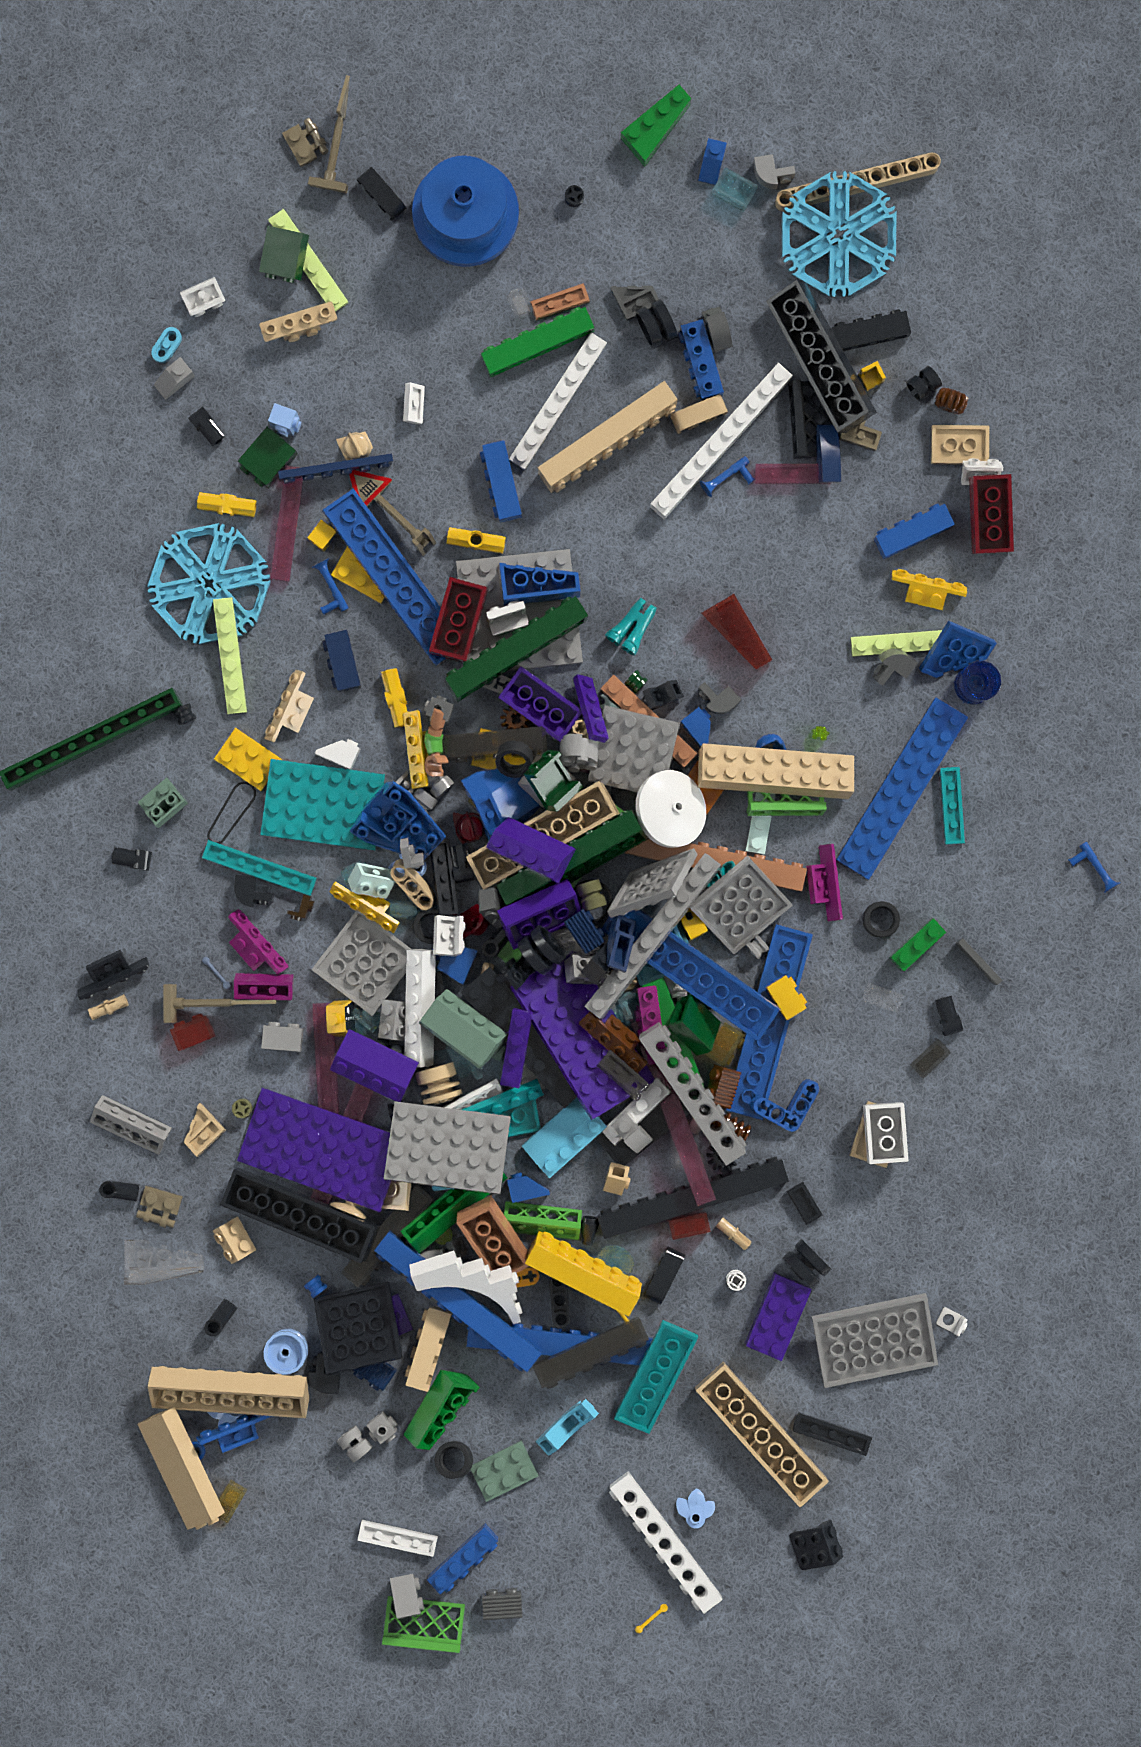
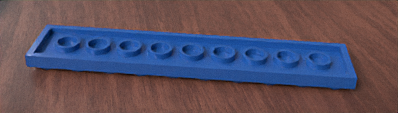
[322,488,447,666]
[836,697,968,880]
[601,910,781,1041]
[725,924,813,1120]

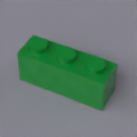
[889,918,946,972]

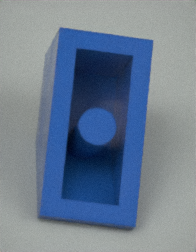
[698,138,727,185]
[680,707,711,748]
[507,1172,550,1203]

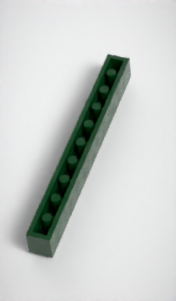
[0,688,183,791]

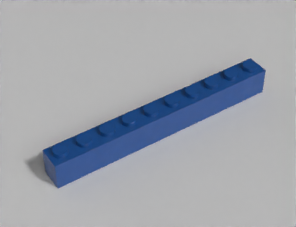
[374,1231,542,1372]
[466,1323,653,1365]

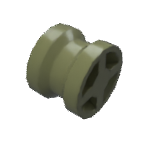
[232,1099,252,1118]

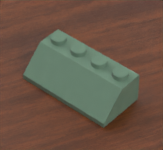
[419,989,508,1069]

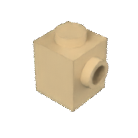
[603,1162,630,1196]

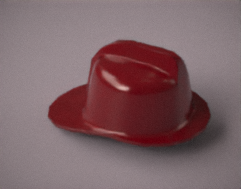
[453,811,485,844]
[459,904,490,939]

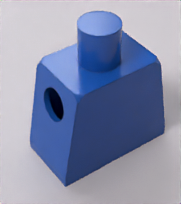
[432,947,478,985]

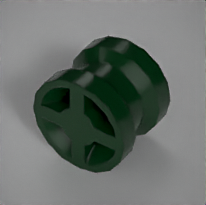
[624,670,648,694]

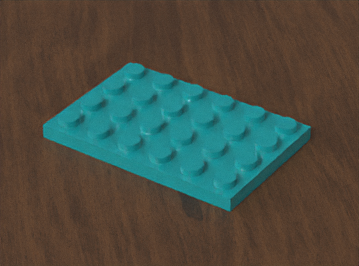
[260,759,385,850]

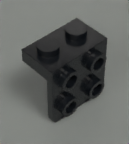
[789,1520,843,1570]

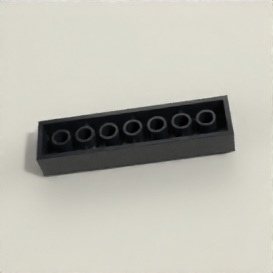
[766,280,877,433]
[461,967,577,1108]
[220,1168,380,1263]

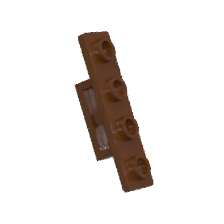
[579,1012,648,1074]

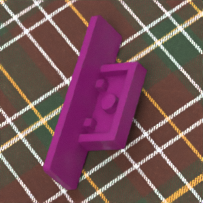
[806,844,843,921]
[228,909,289,974]
[634,985,665,1065]

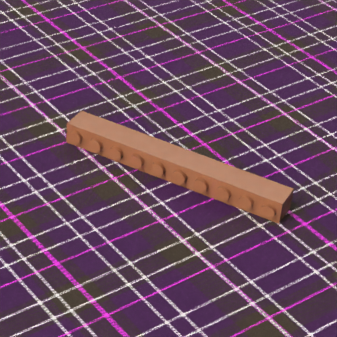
[625,839,807,892]

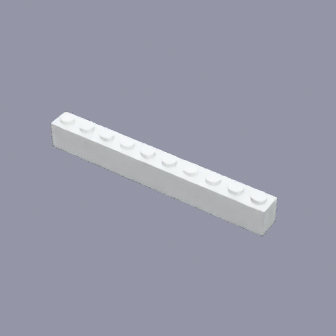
[650,363,793,519]

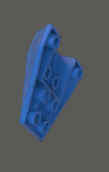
[461,764,541,841]
[350,781,446,860]

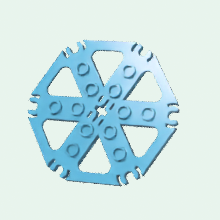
[782,171,897,297]
[147,523,271,645]

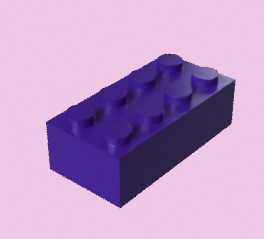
[745,1272,812,1361]

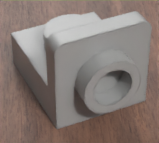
[400,838,424,869]

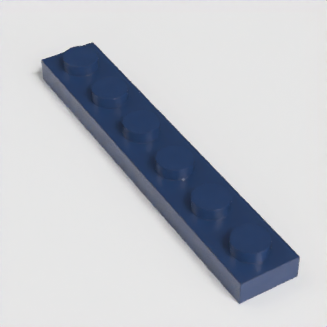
[278,453,393,484]

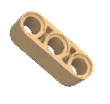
[670,395,728,434]
[390,859,435,910]

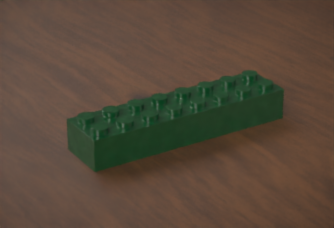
[445,596,588,703]
[497,810,650,906]

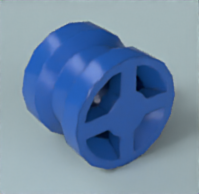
[303,1274,328,1298]

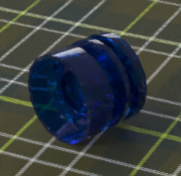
[954,661,1001,705]

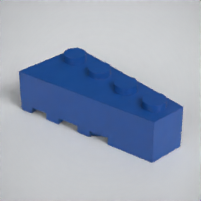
[499,563,580,606]

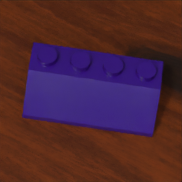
[498,666,582,742]
[486,817,576,884]
[497,879,581,950]
[330,1029,419,1102]

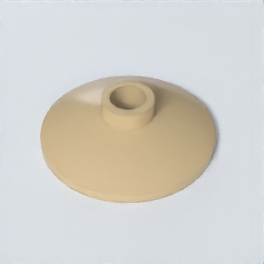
[330,1200,366,1219]

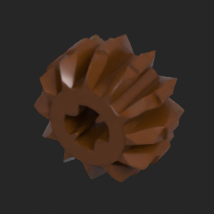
[935,388,969,415]
[500,706,532,736]

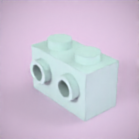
[348,863,395,899]

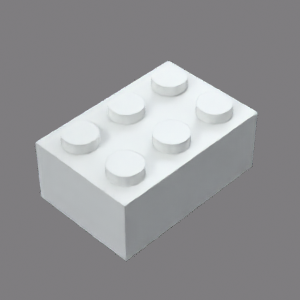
[863,1102,908,1164]

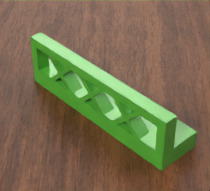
[504,1201,582,1240]

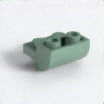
[138,778,188,828]

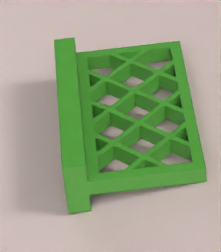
[747,791,827,816]
[382,1596,465,1653]

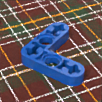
[750,1079,819,1132]

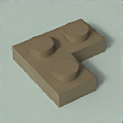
[839,420,882,451]

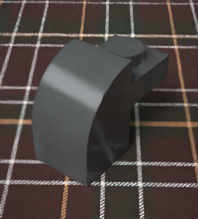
[702,307,733,352]
[873,649,918,686]
[698,682,741,714]

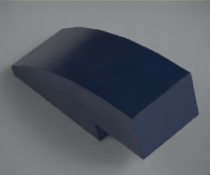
[817,425,841,483]
[607,915,636,973]

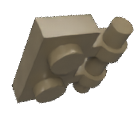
[282,118,328,167]
[136,1186,183,1228]

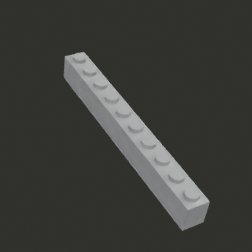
[585,853,722,1020]

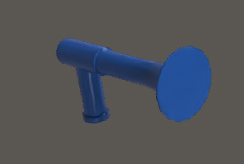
[699,456,755,497]
[312,559,349,615]
[1068,842,1121,893]

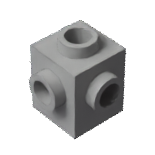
[424,695,454,724]
[366,1411,397,1444]

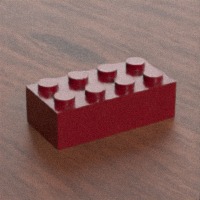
[969,474,1014,554]
[429,577,488,663]

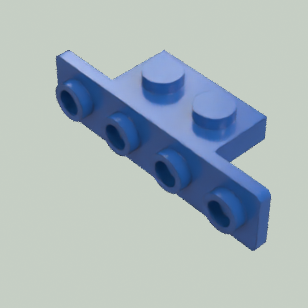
[196,1415,272,1453]

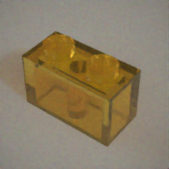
[704,1022,745,1067]

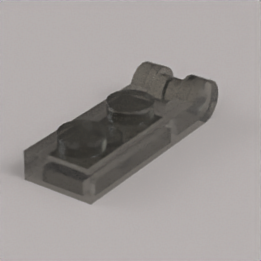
[596,1050,650,1101]

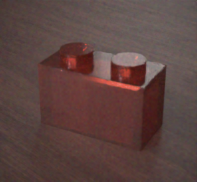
[170,1013,216,1051]
[668,1211,711,1240]

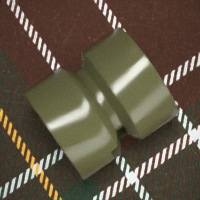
[575,879,607,912]

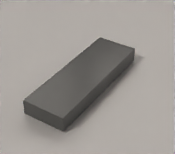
[956,938,1003,985]

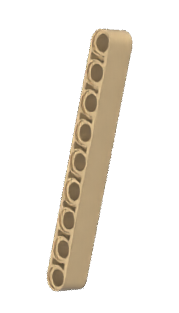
[775,153,941,212]

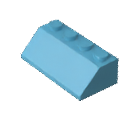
[522,1098,607,1178]

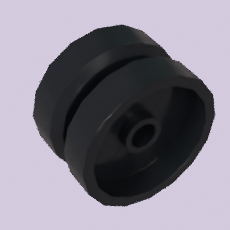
[635,299,678,349]
[518,925,566,975]
[783,1239,832,1288]

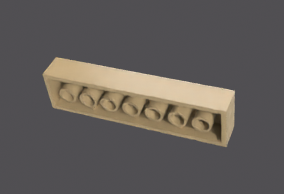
[538,381,678,493]
[698,743,854,799]
[466,781,620,890]
[695,1361,829,1507]
[148,1366,309,1418]

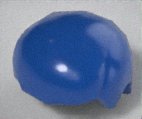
[755,734,786,750]

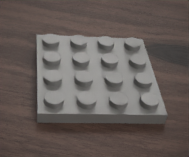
[588,705,680,792]
[607,848,698,918]
[690,855,793,954]
[311,910,412,1016]

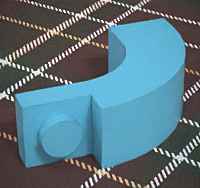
[535,1399,599,1456]

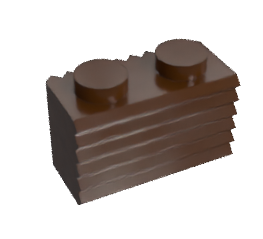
[705,1064,741,1109]

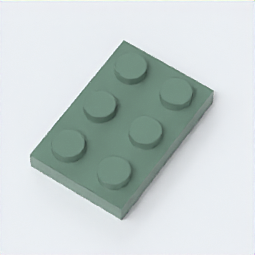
[471,1440,539,1502]

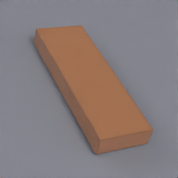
[530,283,590,321]

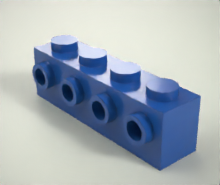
[678,319,724,401]
[480,440,522,523]
[874,503,955,560]
[427,1523,498,1594]

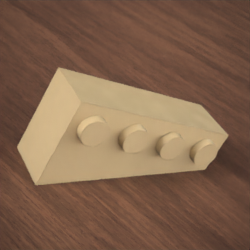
[405,1306,452,1392]

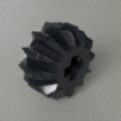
[706,1139,739,1173]

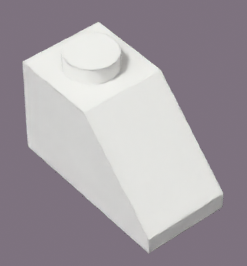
[315,739,361,770]

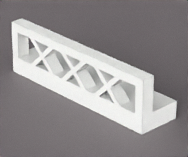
[442,1078,503,1110]

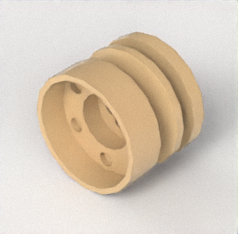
[415,1062,462,1105]

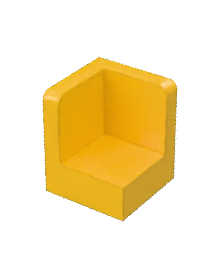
[858,361,886,391]
[307,520,336,552]

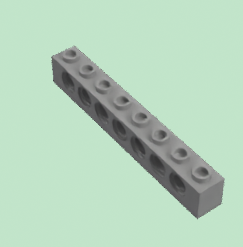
[639,1022,747,1165]

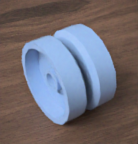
[264,1329,308,1375]

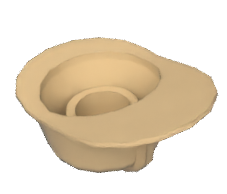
[336,432,373,460]

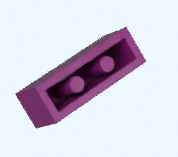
[234,973,294,1000]

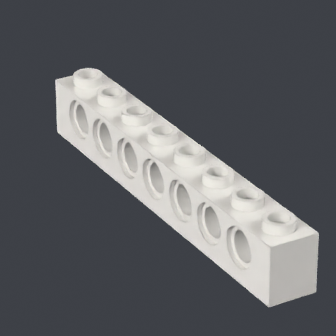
[609,1472,722,1613]

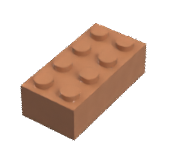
[456,1195,529,1273]

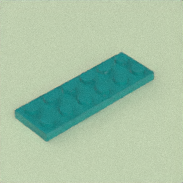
[614,1320,698,1434]

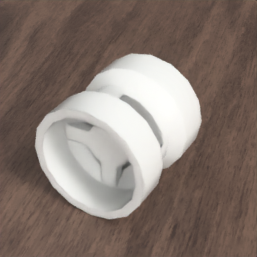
[726,1270,746,1291]

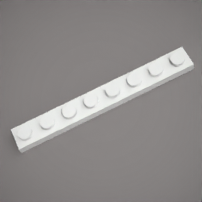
[509,333,607,470]

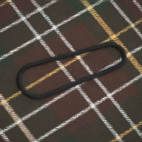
[207,782,256,844]

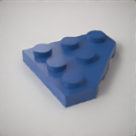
[919,621,997,678]

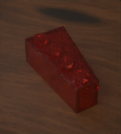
[701,594,773,671]

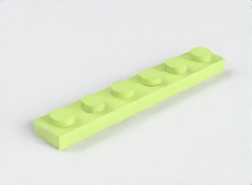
[268,209,348,312]
[213,597,247,714]
[851,630,942,657]

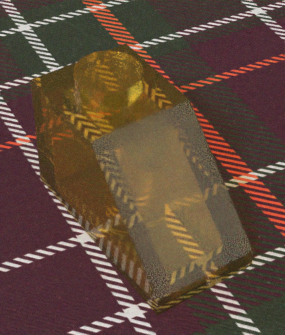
[218,1480,248,1523]

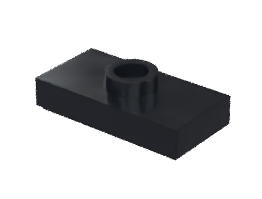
[786,1181,823,1225]

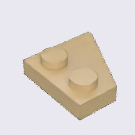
[184,1103,226,1157]

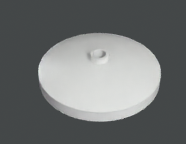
[636,770,706,848]

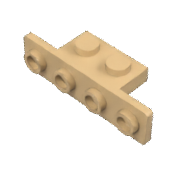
[259,302,337,342]
[265,670,314,742]

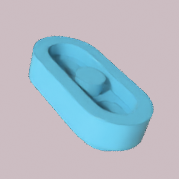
[151,327,182,363]

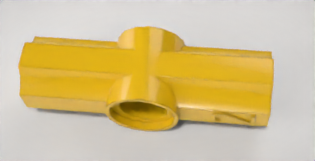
[197,492,257,517]
[446,527,506,554]
[381,668,408,728]

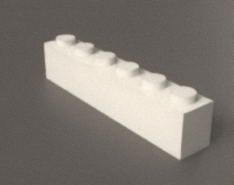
[404,949,436,1067]

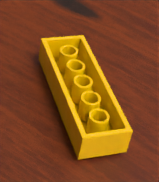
[525,1231,642,1316]

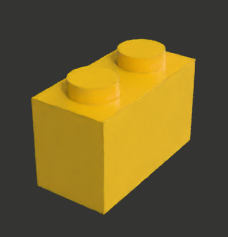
[765,975,807,1020]

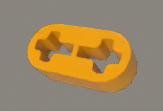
[516,1267,539,1288]

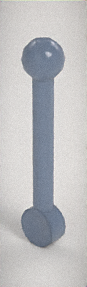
[202,957,231,989]

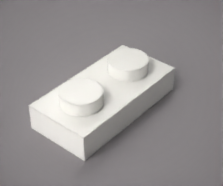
[403,383,425,424]

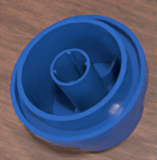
[412,156,519,267]

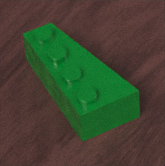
[620,84,691,167]
[404,1370,480,1450]

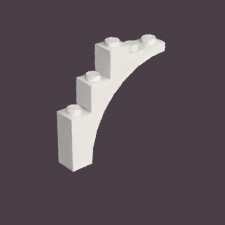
[409,1251,522,1324]

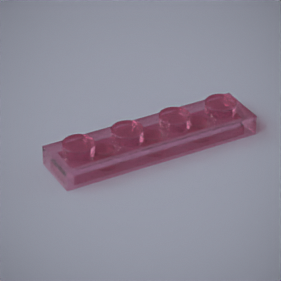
[755,464,831,484]

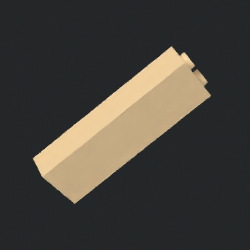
[138,1407,225,1530]

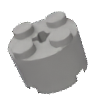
[559,734,599,772]

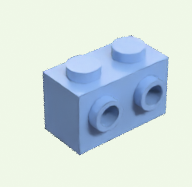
[268,403,301,437]

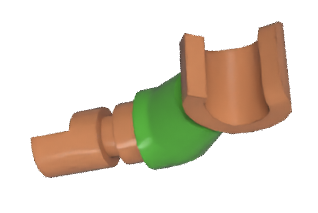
[424,708,449,776]

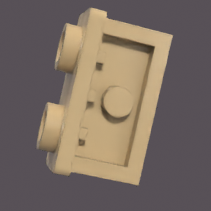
[213,1216,256,1264]

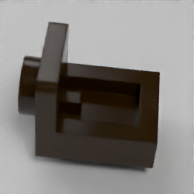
[287,894,315,921]

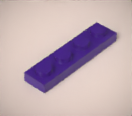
[573,674,609,743]
[500,1008,533,1088]

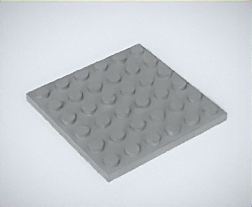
[456,549,583,671]

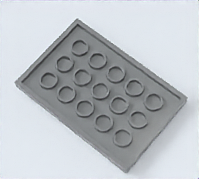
[384,1102,511,1194]
[811,1293,938,1388]

